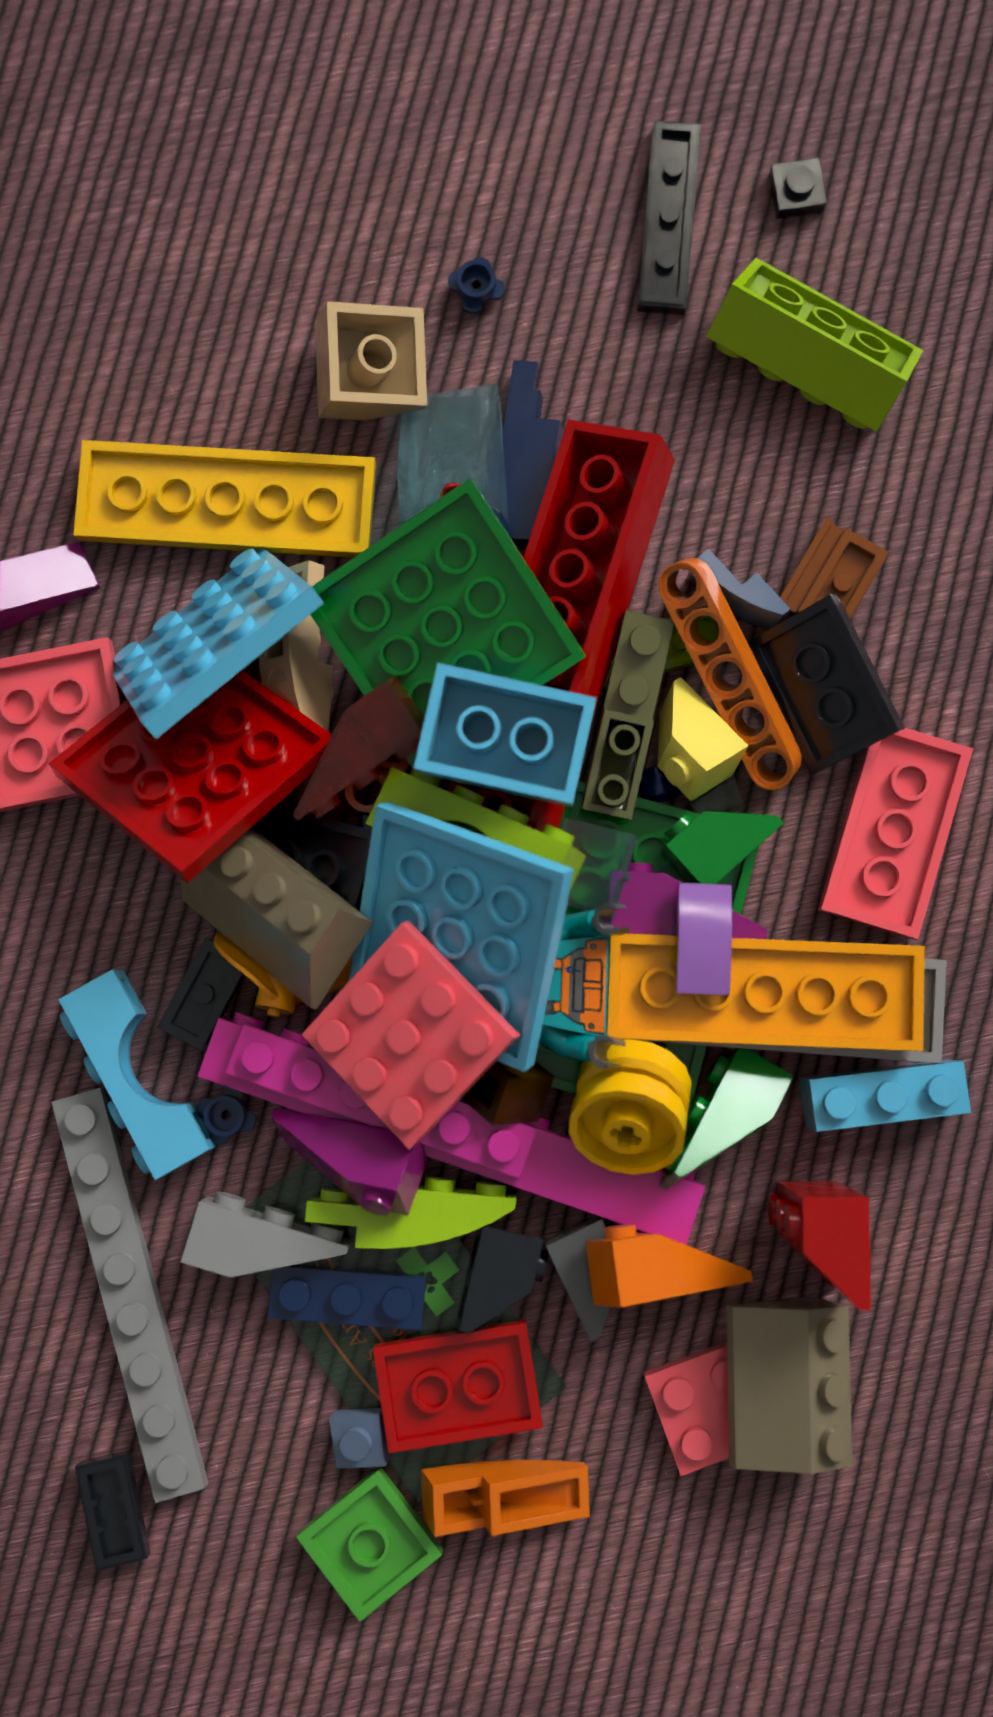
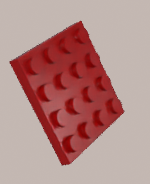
[49,670,339,884]

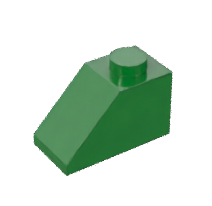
[661,811,784,884]

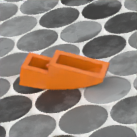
[421,1460,590,1537]

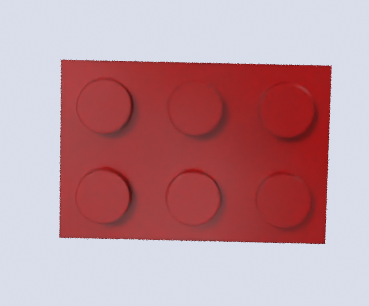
[373,1319,543,1454]

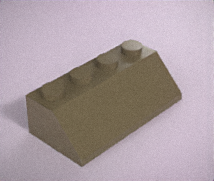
[180,827,373,1010]

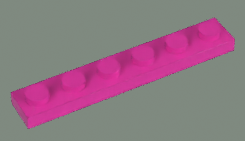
[226,1024,537,1179]

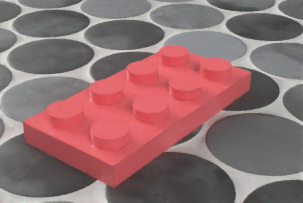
[817,728,973,940]

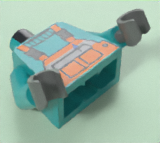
[539,903,629,1070]

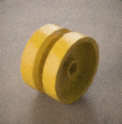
[569,1039,692,1175]

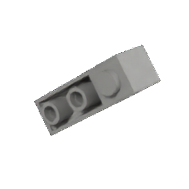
[181,1191,353,1278]

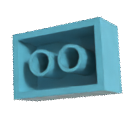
[414,663,596,808]

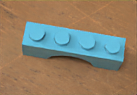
[58,969,218,1180]

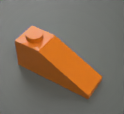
[585,1224,753,1308]

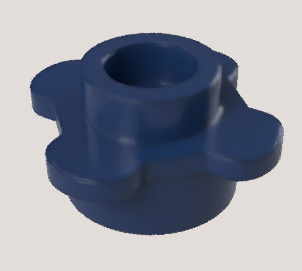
[448,257,505,314]
[197,1087,256,1145]

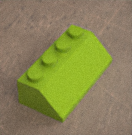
[706,258,924,432]

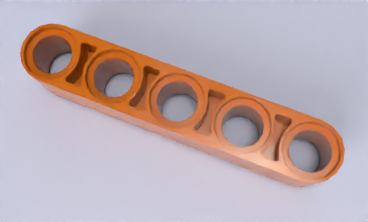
[658,557,802,790]

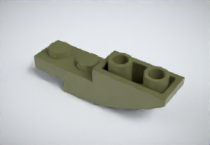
[582,610,674,820]

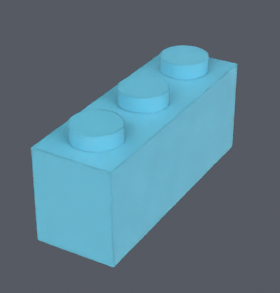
[799,1059,971,1132]

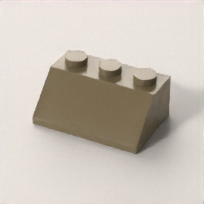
[726,1296,853,1474]

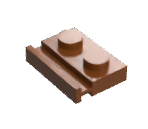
[780,517,889,619]

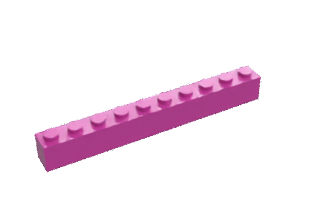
[198,1011,706,1245]

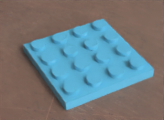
[112,548,324,739]
[349,801,574,1072]

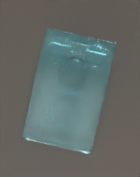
[397,384,510,528]

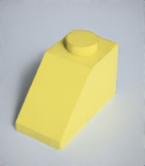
[657,677,748,801]

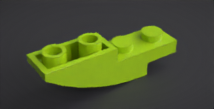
[305,1177,516,1249]

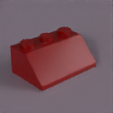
[768,1181,871,1310]

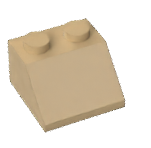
[315,301,427,420]

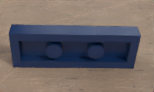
[268,1265,427,1331]

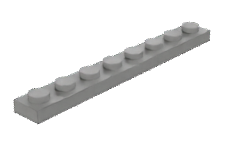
[52,1087,209,1503]

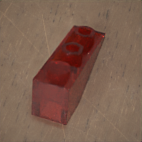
[293,676,425,821]

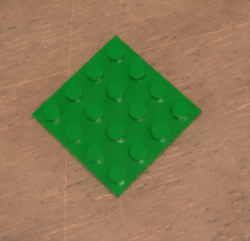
[310,478,586,768]

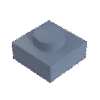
[329,1408,391,1469]

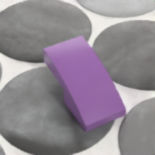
[674,882,732,995]

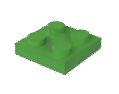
[296,1467,443,1622]

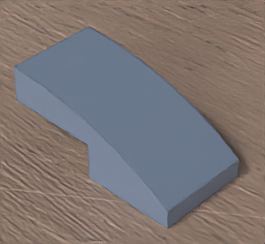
[686,549,790,630]

